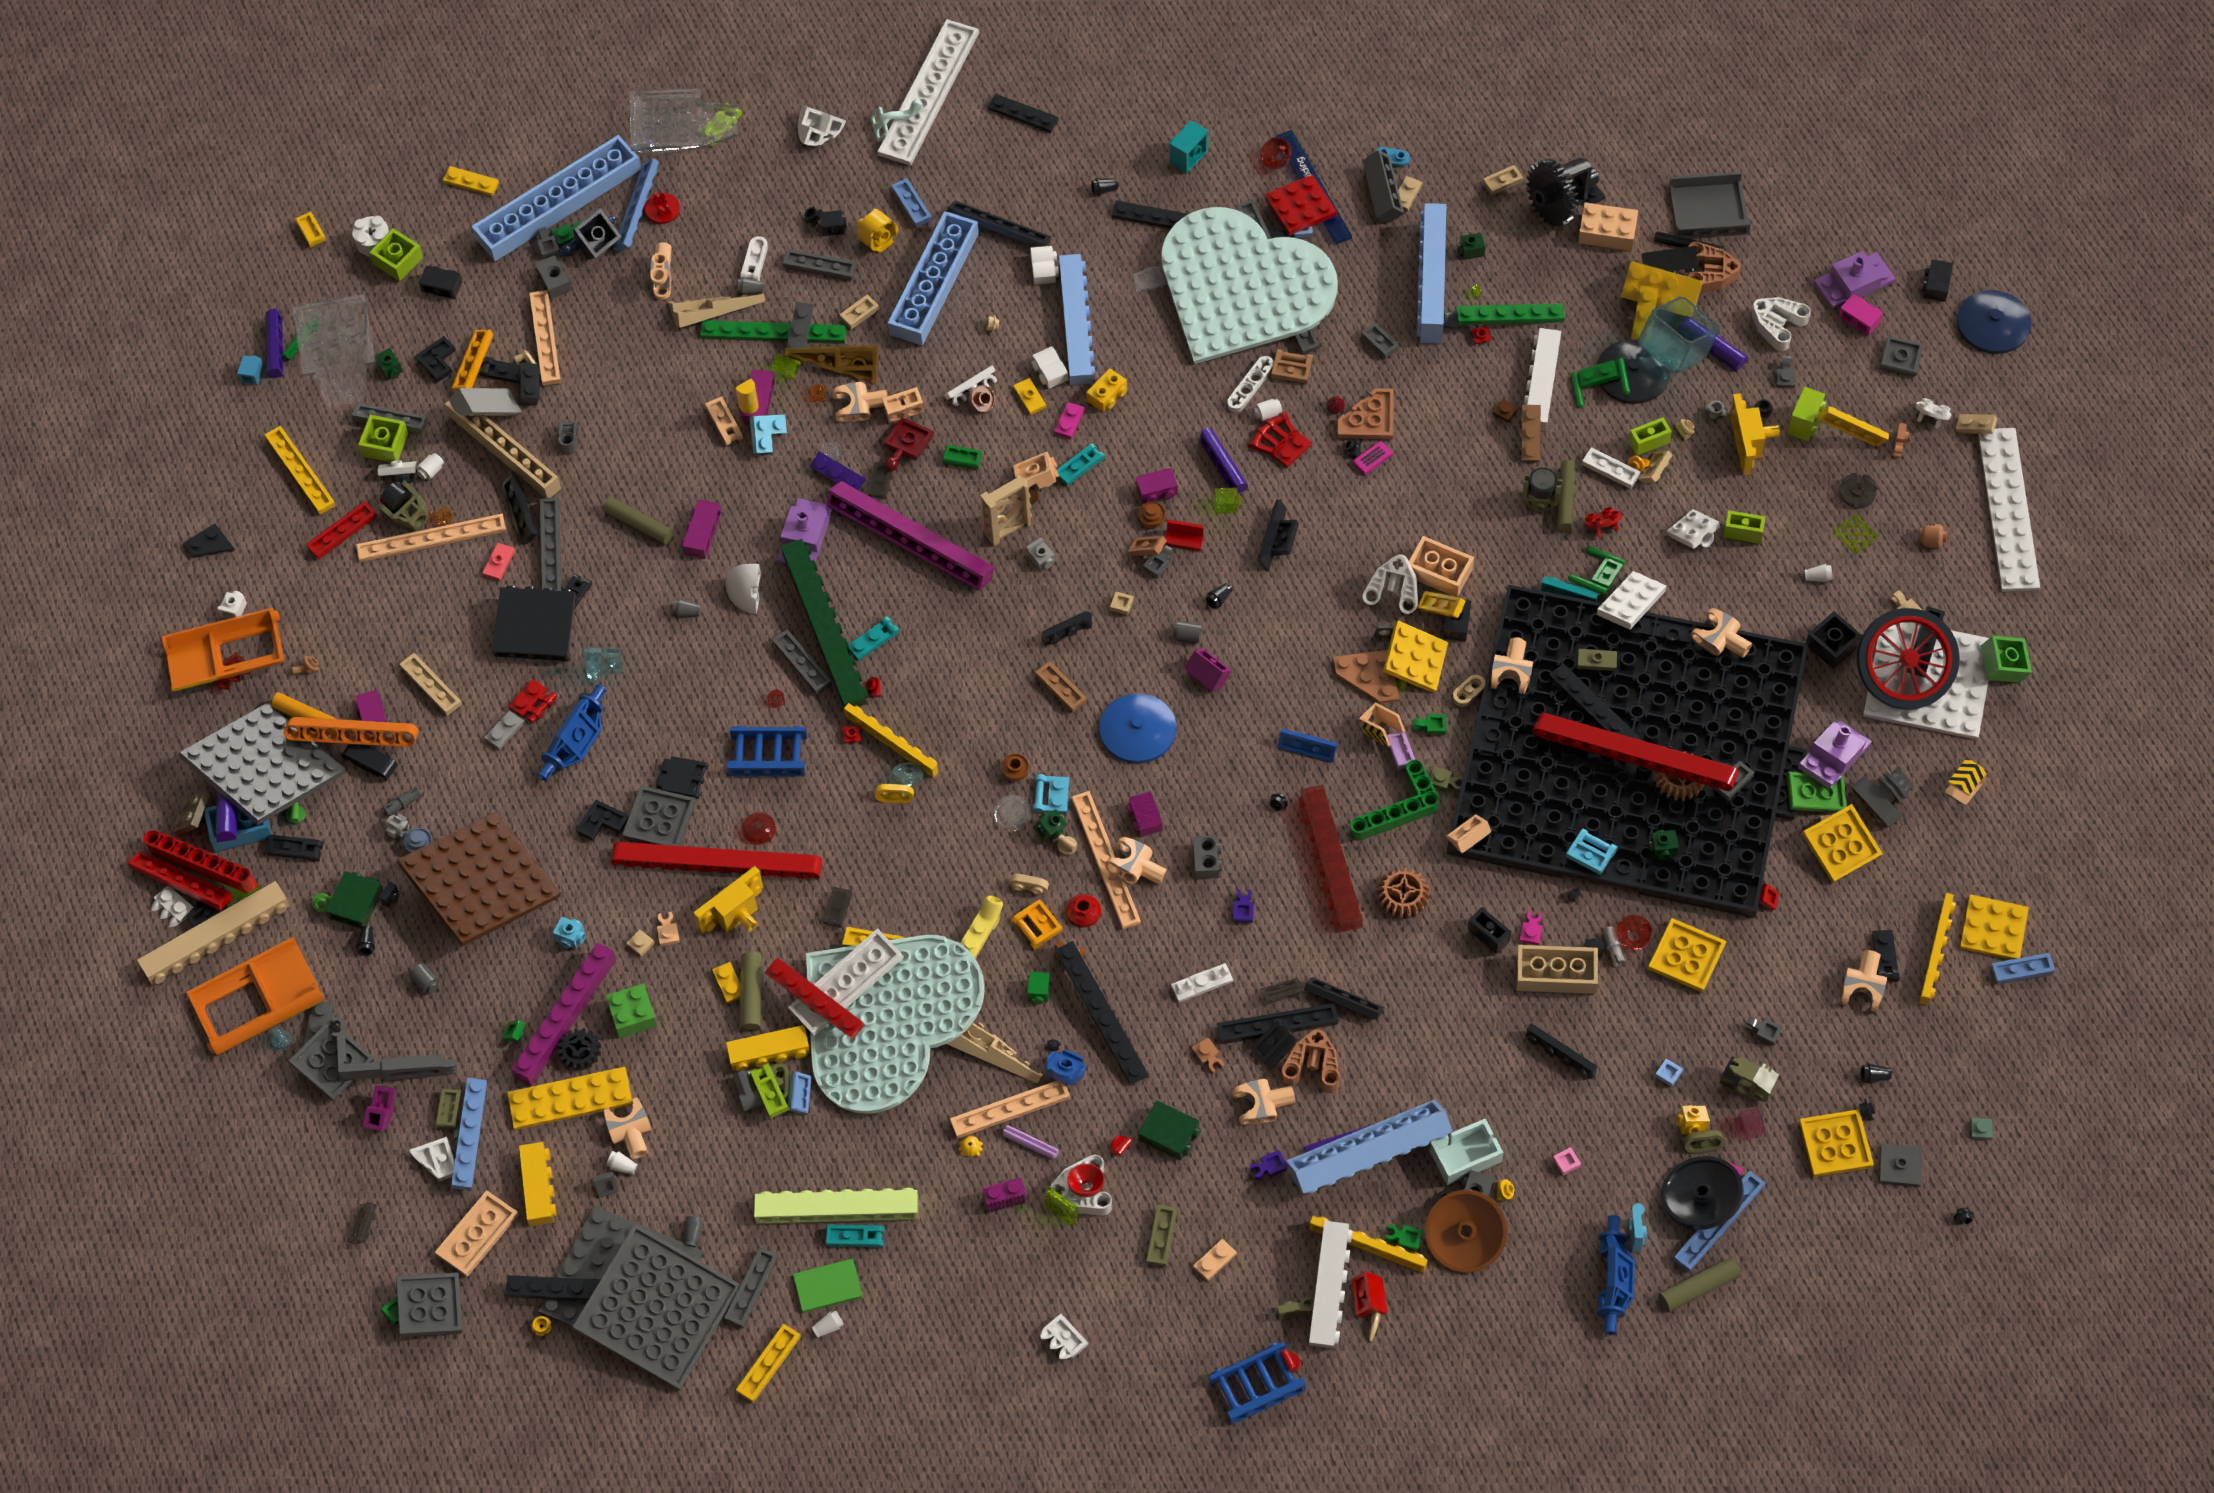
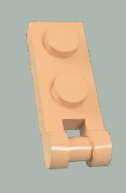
[705,397,743,446]

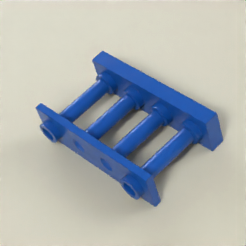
[727,726,808,776]
[1209,1342,1306,1425]

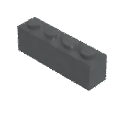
[1363,150,1404,223]

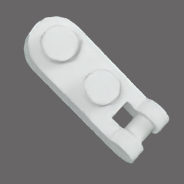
[741,236,768,281]

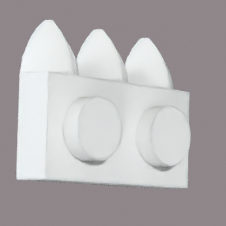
[151,886,194,927]
[1041,1314,1088,1359]

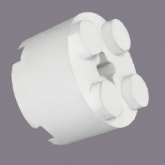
[352,216,389,257]

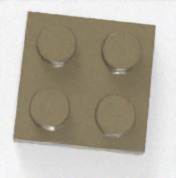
[173,791,210,835]

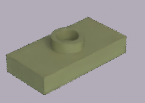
[1578,649,1617,671]
[435,1089,462,1129]

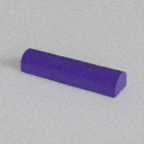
[265,308,284,378]
[1679,316,1748,372]
[1199,428,1248,495]
[216,791,237,843]

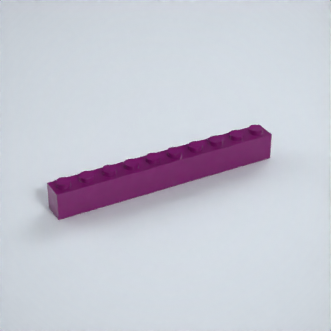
[826,481,995,591]

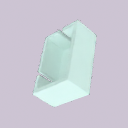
[1430,1119,1503,1185]

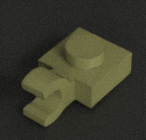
[1277,1296,1313,1320]

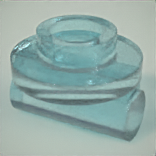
[272,1027,292,1049]

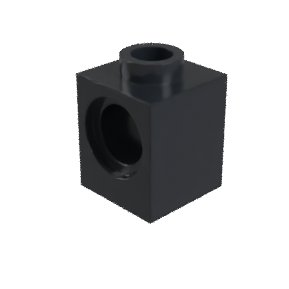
[820,210,847,236]

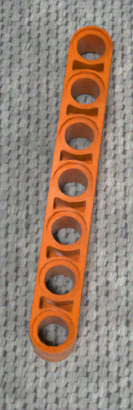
[283,717,419,747]

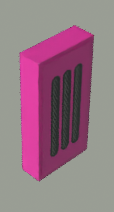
[1353,441,1393,475]

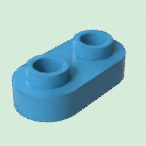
[1375,147,1410,167]

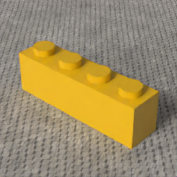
[726,1025,810,1072]
[519,1142,557,1227]

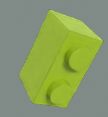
[1628,417,1672,456]
[1723,510,1766,544]

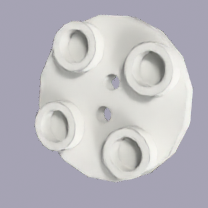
[1915,398,1951,429]

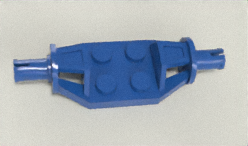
[537,684,607,782]
[1596,1215,1635,1336]

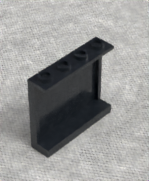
[492,586,578,661]

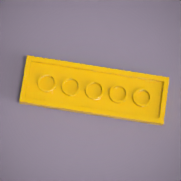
[508,1067,633,1130]

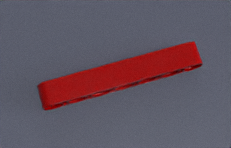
[143,830,257,893]

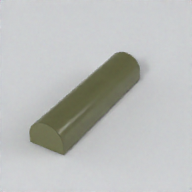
[1557,460,1576,532]
[603,497,673,545]
[740,952,762,1031]
[1659,1257,1741,1312]

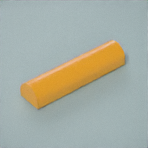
[451,330,493,393]
[271,692,336,733]

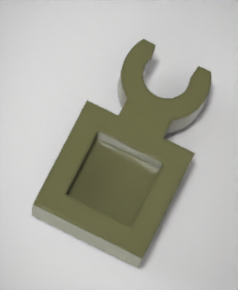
[1430,766,1463,792]

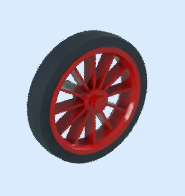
[1856,608,1960,710]

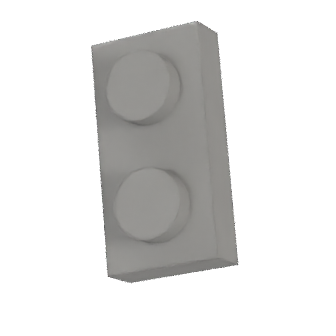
[484,711,525,750]

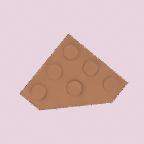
[1337,388,1394,439]
[1333,650,1399,704]

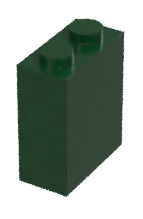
[326,871,383,929]
[1138,1100,1201,1160]

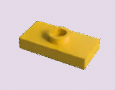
[295,212,327,248]
[1013,378,1047,415]

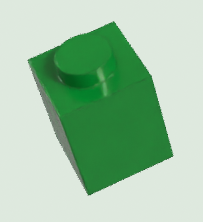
[1028,972,1050,1004]

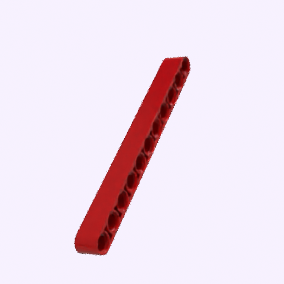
[1533,713,1739,791]
[610,842,822,880]

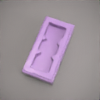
[1387,731,1415,770]

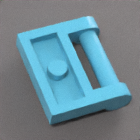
[1032,774,1069,814]
[1566,829,1618,875]
[1629,1203,1647,1252]

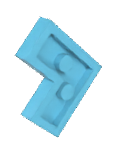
[750,415,787,454]

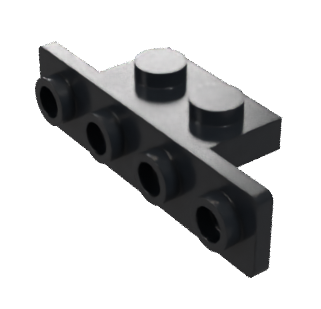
[1258,499,1299,570]

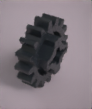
[558,1028,602,1071]

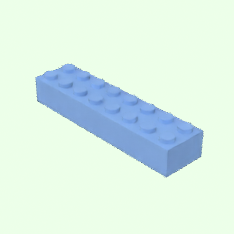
[1417,203,1446,344]
[888,211,979,346]
[1286,1099,1453,1194]

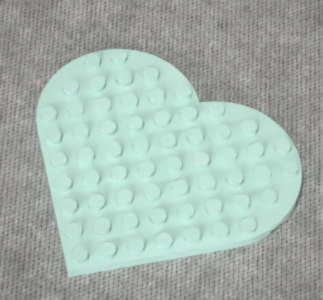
[1162,207,1338,364]
[806,935,984,1114]

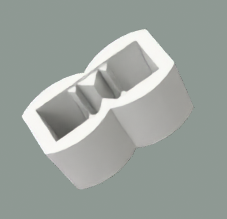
[1031,246,1059,285]
[1031,346,1069,389]

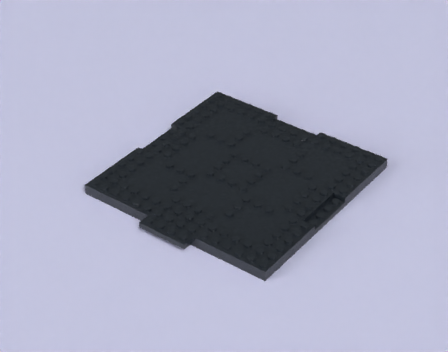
[1446,585,1808,918]

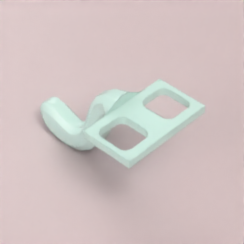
[870,100,922,142]

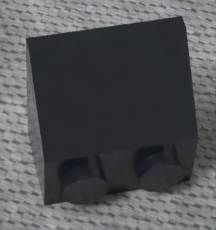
[573,208,622,260]

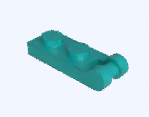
[1057,443,1106,487]
[848,616,900,661]
[826,1224,885,1248]

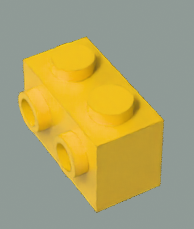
[1086,368,1127,412]

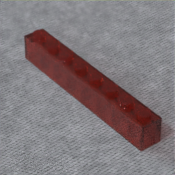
[1298,785,1363,933]

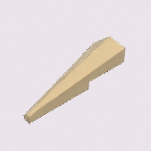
[668,293,765,328]
[947,1023,1043,1083]

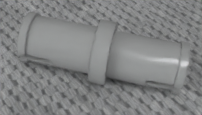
[1602,927,1626,967]

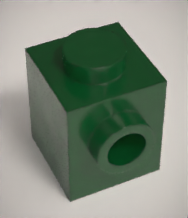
[1457,233,1485,260]
[374,348,403,380]

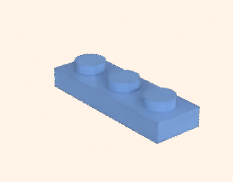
[891,178,932,227]
[1991,953,2055,984]

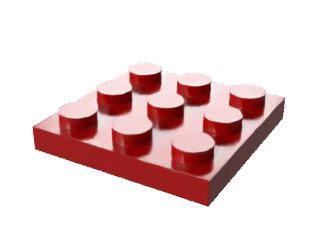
[1265,174,1337,236]

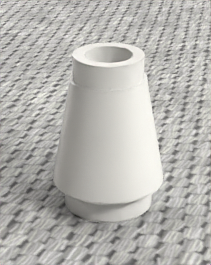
[1805,564,1833,582]
[606,1151,638,1175]
[812,1310,844,1338]

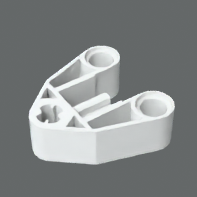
[1752,297,1811,351]
[1363,554,1418,614]
[1050,1155,1112,1215]

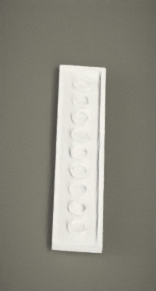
[878,19,979,166]
[1978,428,2040,592]

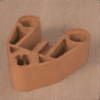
[1688,242,1741,293]
[1282,1030,1339,1093]

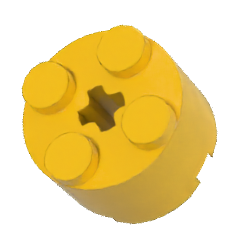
[857,209,898,252]

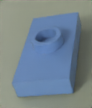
[788,1071,811,1115]

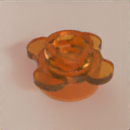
[809,384,827,402]

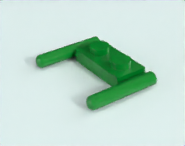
[1571,358,1630,408]
[1568,546,1626,595]

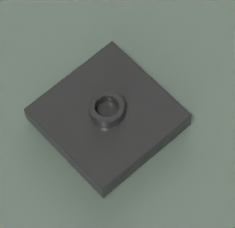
[1879,336,1924,377]
[1879,1143,1922,1187]

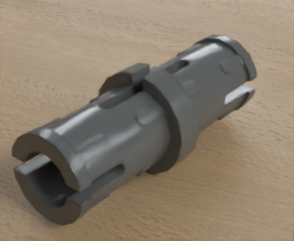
[383,786,422,817]

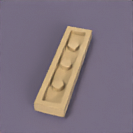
[400,653,462,716]

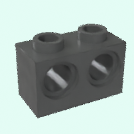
[1193,835,1222,879]

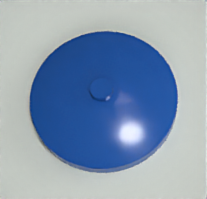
[1100,694,1176,764]

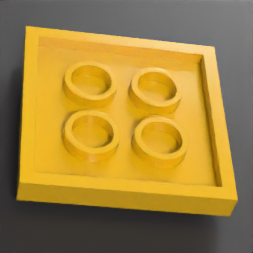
[1383,621,1448,693]
[1802,804,1883,883]
[1960,894,2029,960]
[1648,918,1726,993]
[1799,1109,1874,1177]

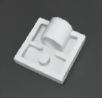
[1667,509,1720,549]

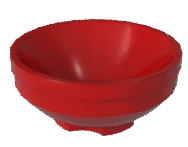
[1066,894,1101,928]
[1067,1164,1104,1198]

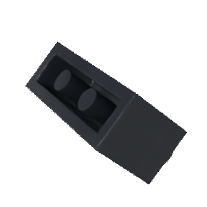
[1641,246,1700,274]

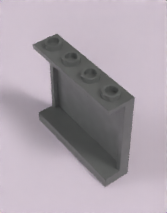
[1669,172,1751,238]

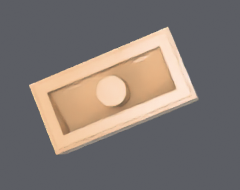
[1446,814,1491,853]

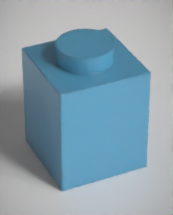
[237,355,264,385]

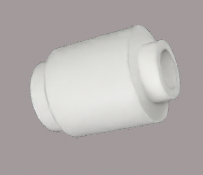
[1254,399,1282,422]
[417,453,444,480]

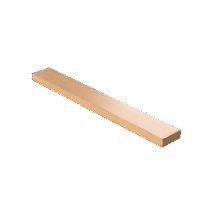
[356,514,506,562]
[1071,791,1141,930]

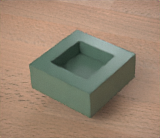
[1971,1118,1993,1140]

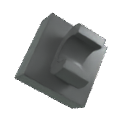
[593,1171,619,1198]

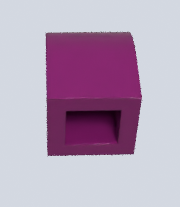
[363,1085,396,1131]

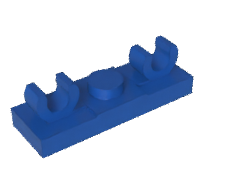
[1278,729,1338,762]

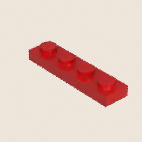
[306,501,378,560]

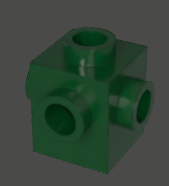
[1033,809,1067,843]
[1648,830,1679,860]

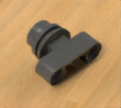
[1851,768,1914,828]

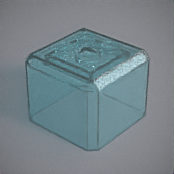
[1638,297,1720,373]

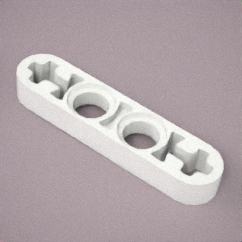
[1228,356,1274,412]

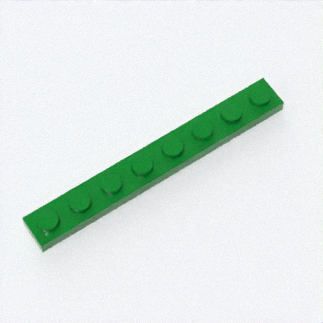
[701,320,847,343]

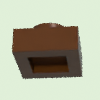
[1493,399,1518,423]

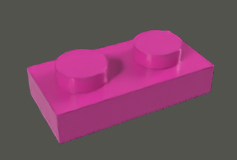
[1054,402,1085,439]

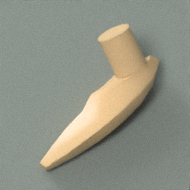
[514,350,541,376]
[1369,1311,1381,1341]

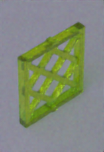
[1833,514,1879,554]
[1045,1187,1079,1226]

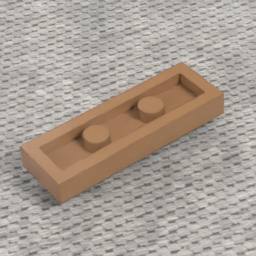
[1521,405,1541,461]
[1035,661,1087,713]

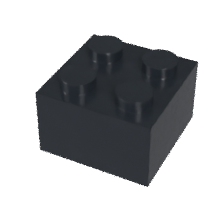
[1806,611,1862,669]

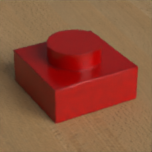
[1759,883,1779,911]

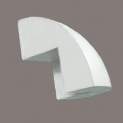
[798,105,846,146]
[725,564,761,614]

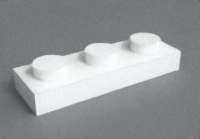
[1582,448,1640,489]

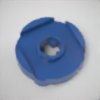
[1045,1050,1086,1085]

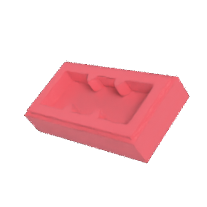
[482,543,515,581]

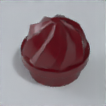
[1327,396,1345,414]

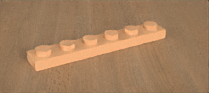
[530,290,561,386]
[950,1080,1070,1139]

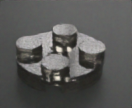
[1839,473,1877,509]

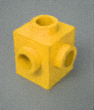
[1676,1106,1710,1135]

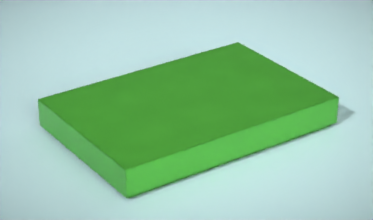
[1786,772,1847,813]
[793,1259,863,1313]

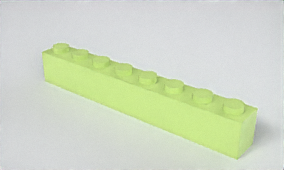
[754,1188,918,1224]

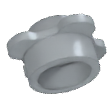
[1705,400,1727,420]

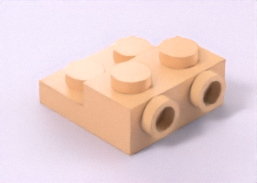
[1013,452,1059,489]

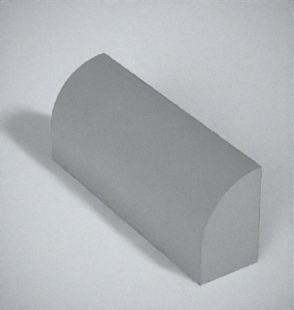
[448,388,522,416]

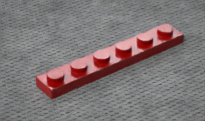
[127,850,233,911]
[765,957,865,1040]

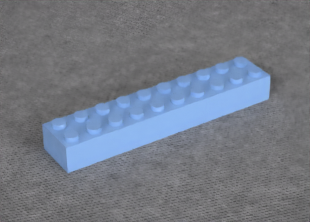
[472,135,641,261]

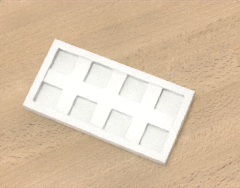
[1597,571,1666,629]

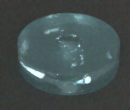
[893,763,924,786]

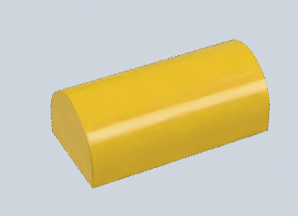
[736,379,759,414]

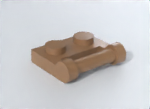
[1271,349,1314,384]

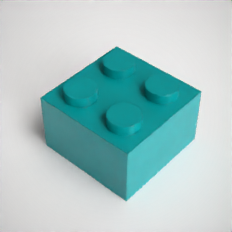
[1169,120,1208,174]

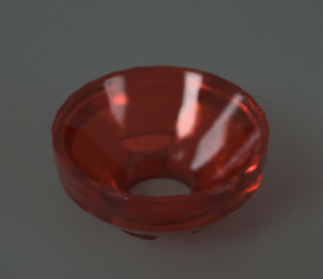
[1260,137,1292,169]
[741,812,776,845]
[1616,915,1653,949]

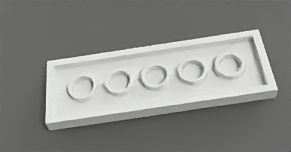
[789,929,904,1036]

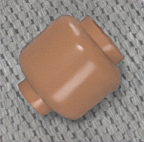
[1919,524,1948,548]

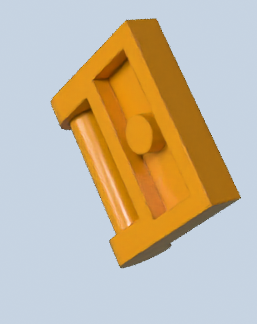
[1011,899,1063,950]

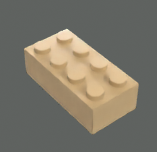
[1516,945,1598,994]

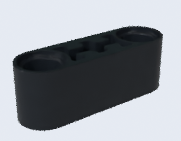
[341,744,398,781]

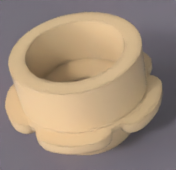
[986,315,999,333]

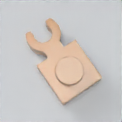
[657,912,680,946]

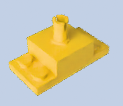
[1730,393,1780,475]
[693,866,763,934]

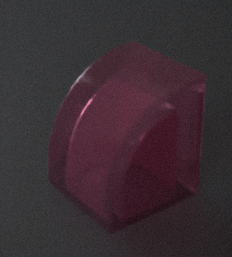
[1737,1106,1765,1140]

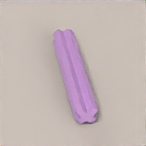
[1003,1125,1058,1160]

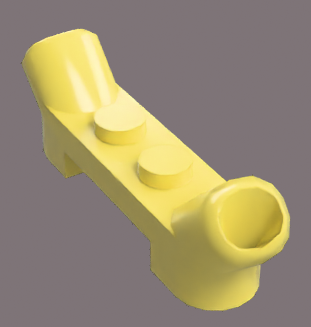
[960,896,1003,959]

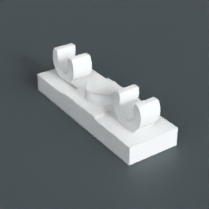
[943,365,997,406]
[1171,963,1233,1002]

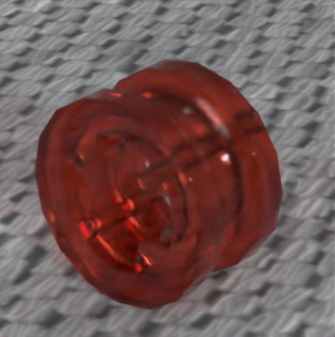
[767,690,785,708]

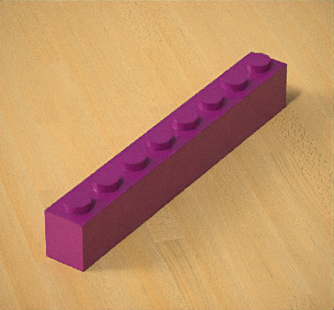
[512,942,616,1086]

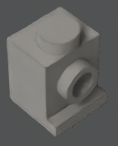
[1026,537,1055,571]

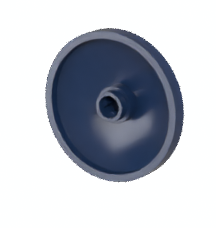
[1957,290,2031,354]

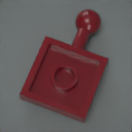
[884,417,934,472]

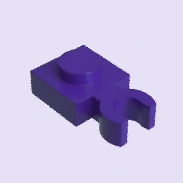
[1233,889,1254,923]
[1250,1150,1288,1180]

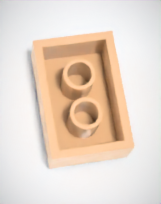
[1578,203,1638,251]
[1409,536,1474,597]

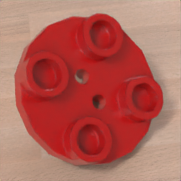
[645,191,680,224]
[1585,507,1622,538]

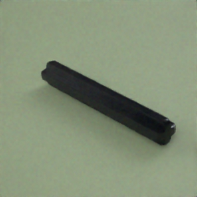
[1654,231,1725,251]

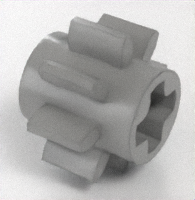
[385,814,409,839]

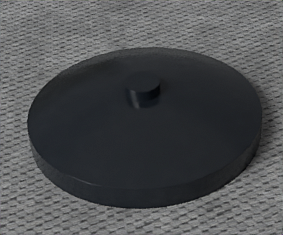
[1597,339,1670,404]
[1662,1156,1744,1230]

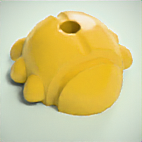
[958,1136,983,1157]

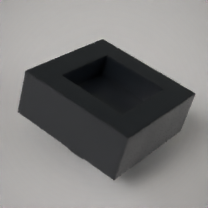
[379,882,399,908]
[1584,938,1605,957]

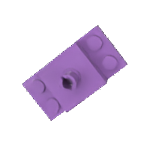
[1814,251,1896,309]
[777,498,834,565]
[1798,721,1872,789]

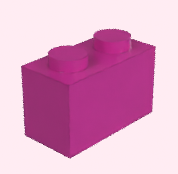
[1839,294,1883,336]

